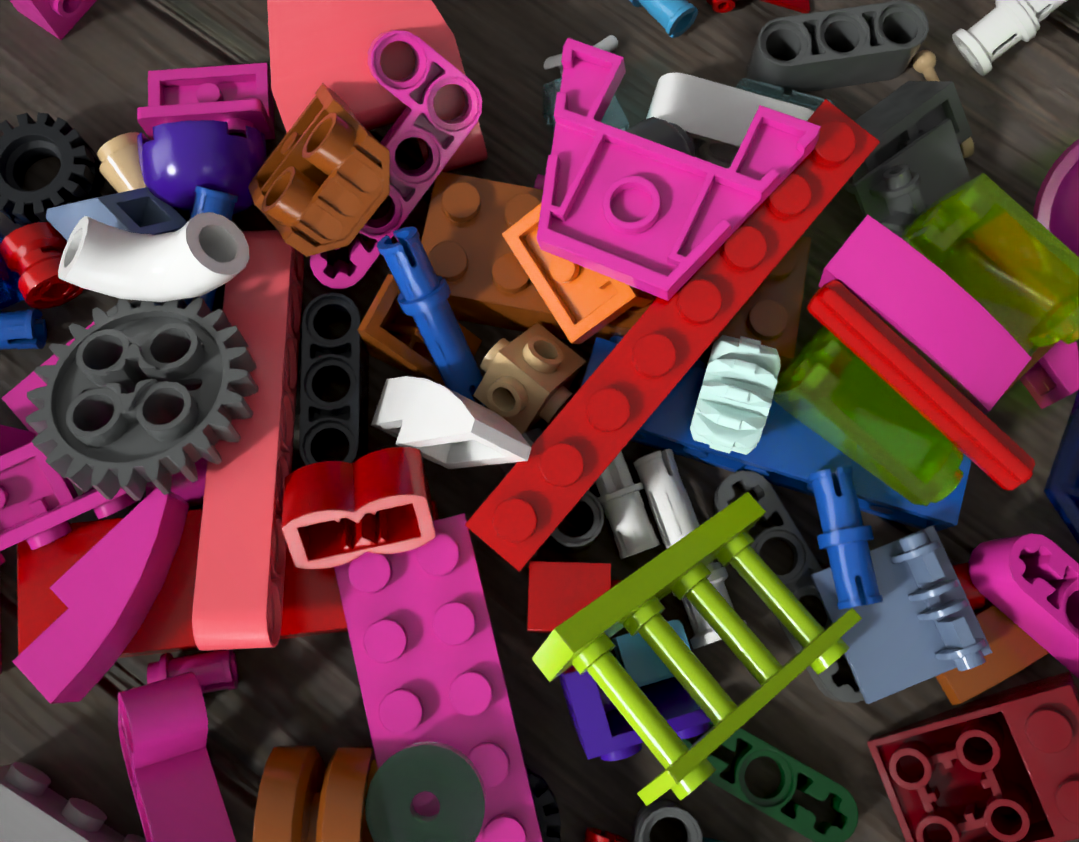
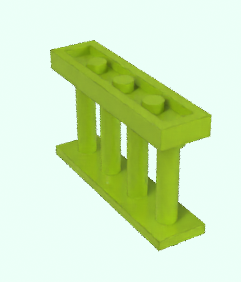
[532,492,862,806]

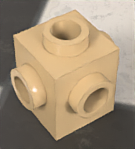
[473,322,586,435]

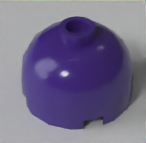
[137,120,267,220]

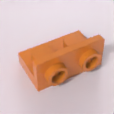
[502,202,654,344]

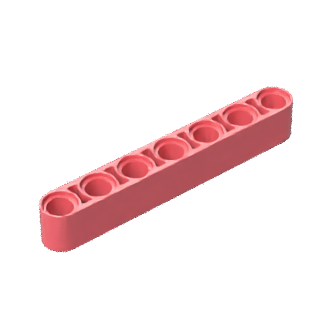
[192,230,304,651]

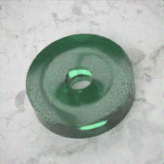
[365,742,486,842]

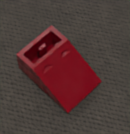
[867,671,1079,842]

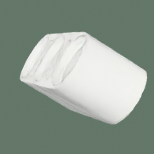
[646,72,815,168]

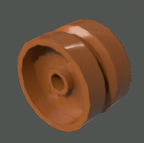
[252,745,383,842]

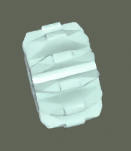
[690,335,781,455]

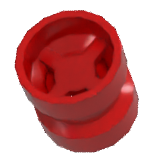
[0,222,84,309]

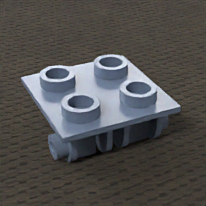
[810,526,993,704]

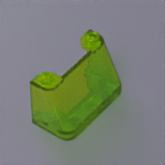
[773,173,1079,506]

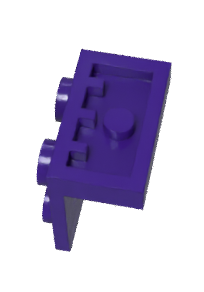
[559,666,711,761]

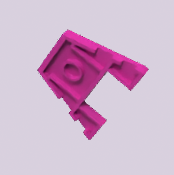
[536,38,821,301]

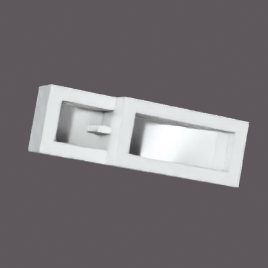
[371,376,532,469]

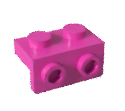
[137,62,275,140]

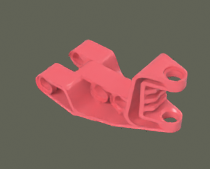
[267,0,487,172]

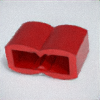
[282,447,436,569]

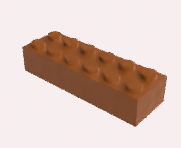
[421,171,811,377]

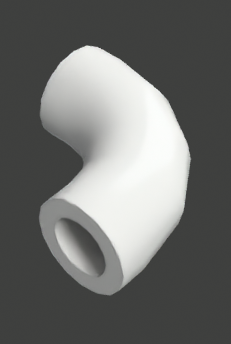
[58,212,250,302]

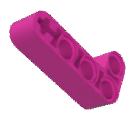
[310,30,483,289]
[969,533,1079,679]
[118,671,236,842]

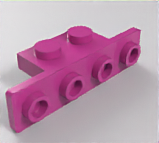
[0,442,138,565]

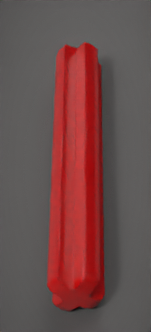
[807,280,1036,491]

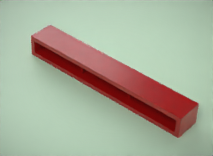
[465,99,880,572]

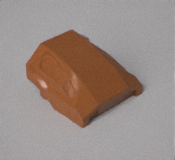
[248,83,390,257]

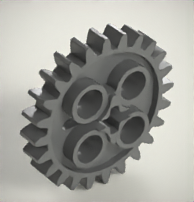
[26,297,258,501]

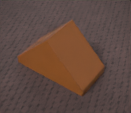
[357,274,482,387]

